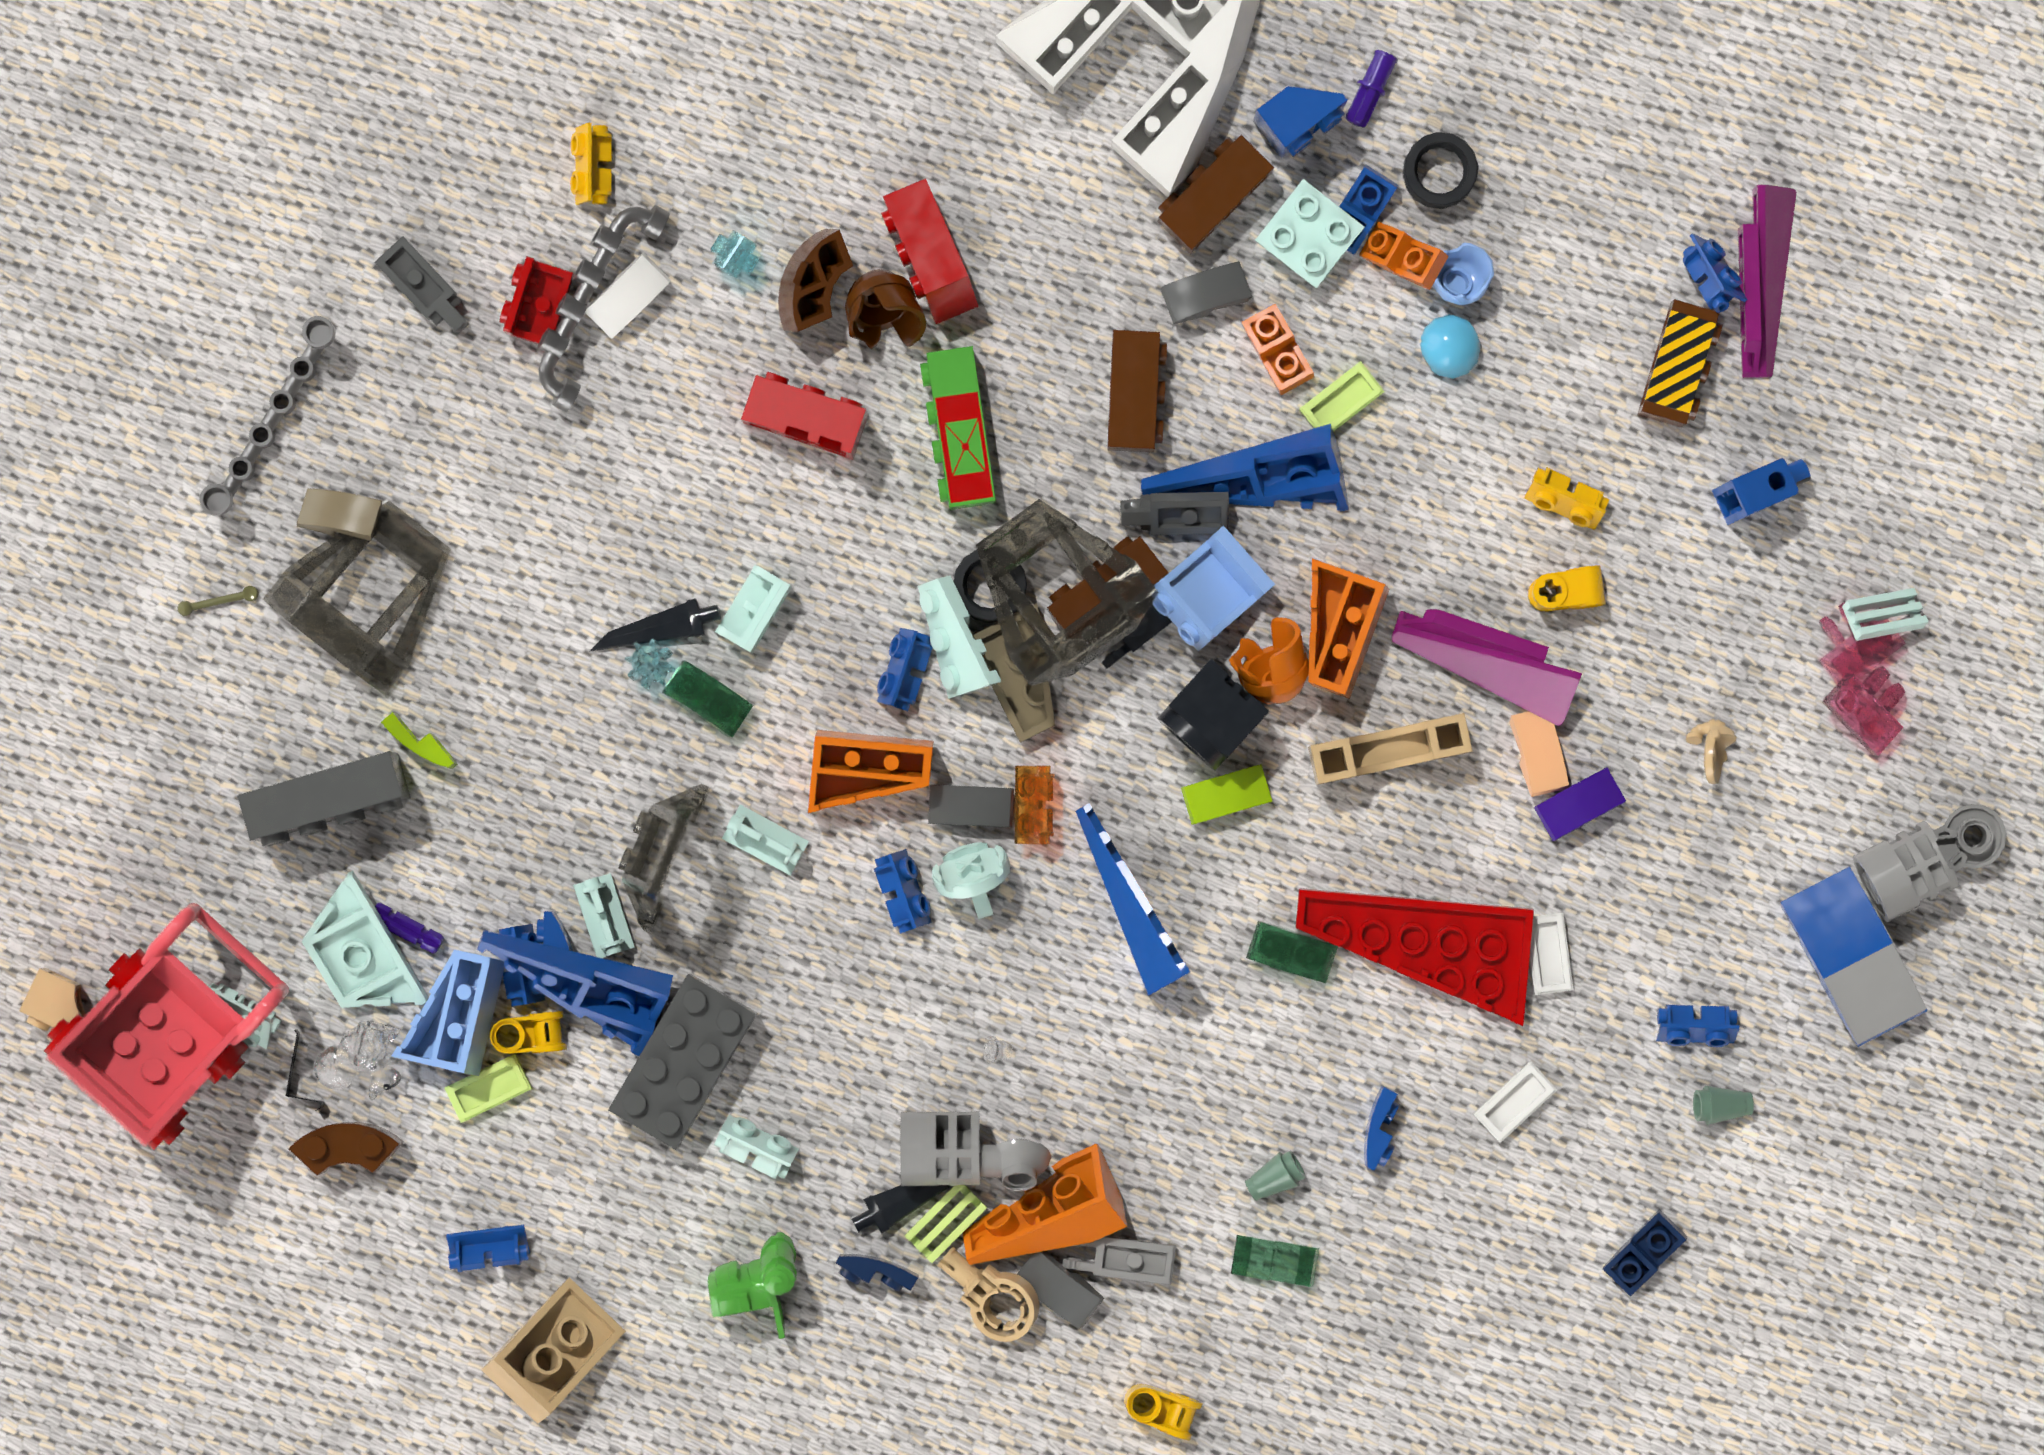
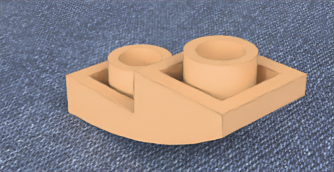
[1509,711,1569,797]

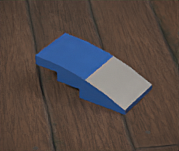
[1780,866,1927,1047]

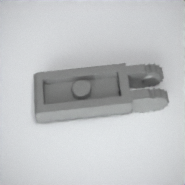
[1062,1236,1176,1285]

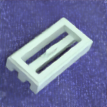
[1842,588,1928,641]

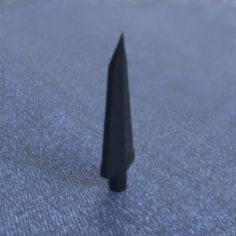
[590,598,721,651]
[852,1185,950,1234]

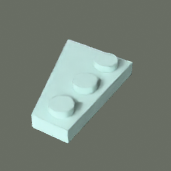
[918,576,1002,699]

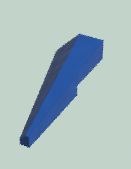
[1141,424,1349,511]
[1075,803,1190,996]
[477,930,673,1056]

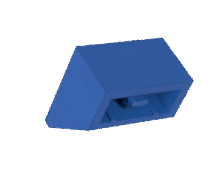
[1253,86,1347,158]

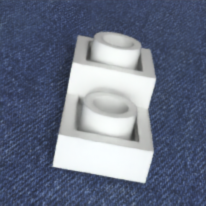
[585,252,671,339]

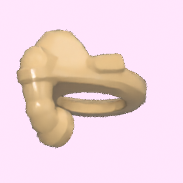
[1686,719,1737,784]

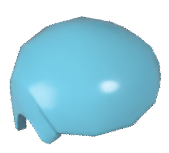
[1420,314,1481,379]

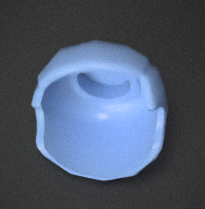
[1433,243,1494,305]

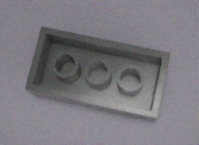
[237,751,411,847]
[608,973,758,1150]

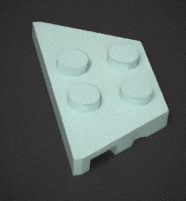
[302,871,429,1008]

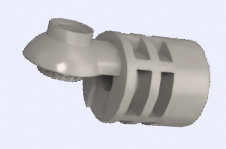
[1853,804,2007,922]
[900,1111,1052,1191]

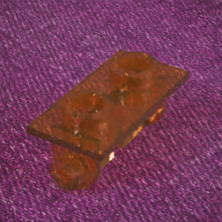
[1015,766,1055,845]

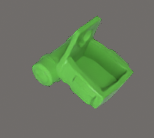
[707,1232,797,1339]

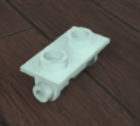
[722,804,809,876]
[573,873,635,958]
[714,1115,799,1179]

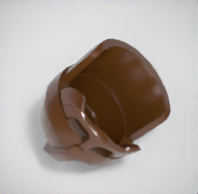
[845,269,926,349]

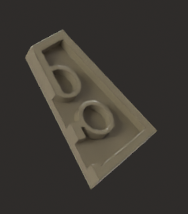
[972,603,1055,743]

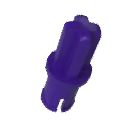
[1346,49,1398,128]

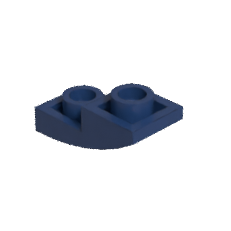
[1603,1209,1687,1297]
[835,1254,919,1292]

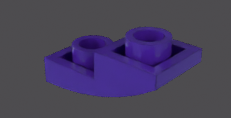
[1534,767,1626,842]

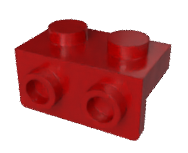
[499,256,574,344]

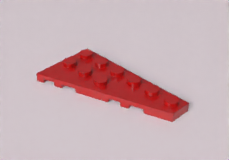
[1295,888,1534,1026]

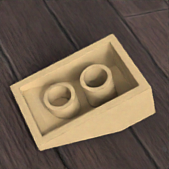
[481,1277,626,1424]

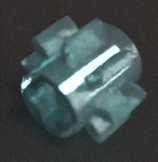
[710,230,759,279]
[625,639,676,690]

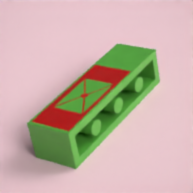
[920,346,996,510]

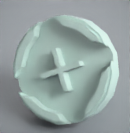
[932,842,1010,919]

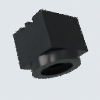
[1157,659,1270,771]

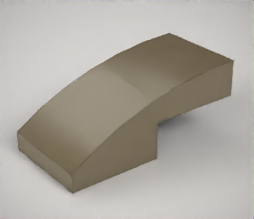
[297,488,382,541]

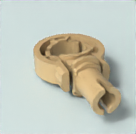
[937,1247,1040,1342]

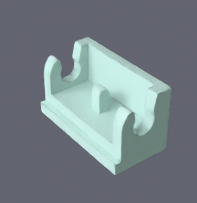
[715,565,792,654]

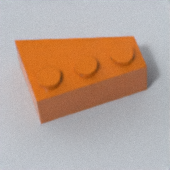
[1308,558,1390,699]
[808,730,934,813]

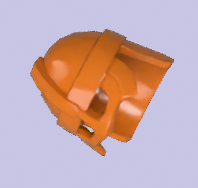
[1229,617,1309,705]

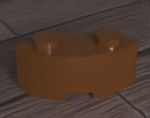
[778,229,853,332]
[288,1122,404,1175]

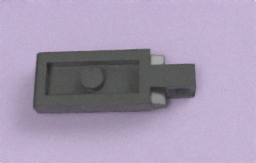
[375,236,469,334]
[1120,492,1229,535]

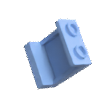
[1147,526,1275,651]

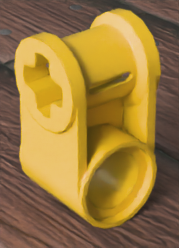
[1528,565,1606,612]
[490,1011,567,1054]
[1124,1383,1203,1441]

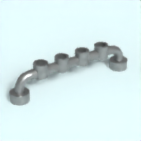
[537,205,670,412]
[199,316,336,516]

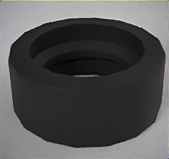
[1402,132,1478,209]
[953,547,1027,623]

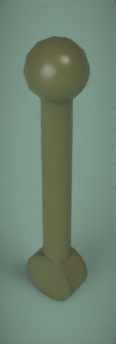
[177,586,258,616]

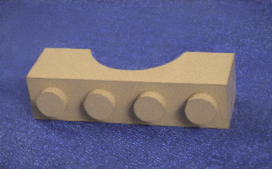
[1308,713,1472,785]
[19,968,87,1031]

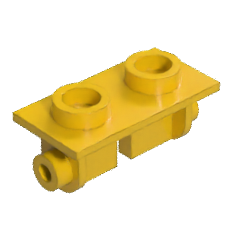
[570,122,612,205]
[1524,467,1609,530]

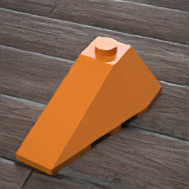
[963,1143,1127,1265]

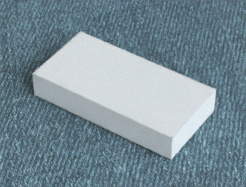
[1529,913,1574,995]
[1473,1061,1557,1143]

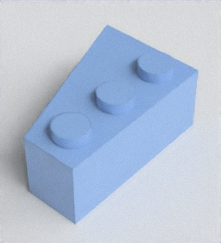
[391,949,504,1076]

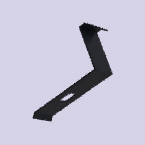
[285,1029,324,1111]

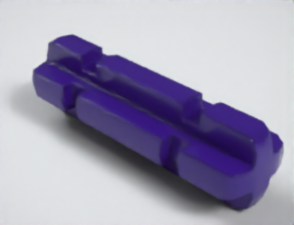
[375,903,444,954]

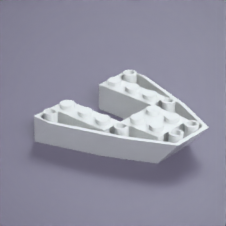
[996,0,1260,198]

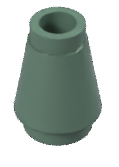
[1693,1086,1754,1125]
[1245,1150,1306,1201]

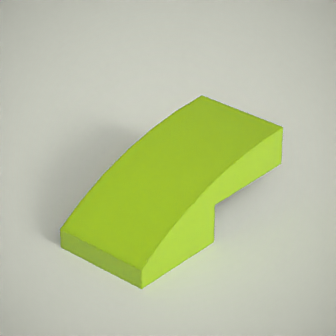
[381,712,458,769]
[1181,764,1272,825]

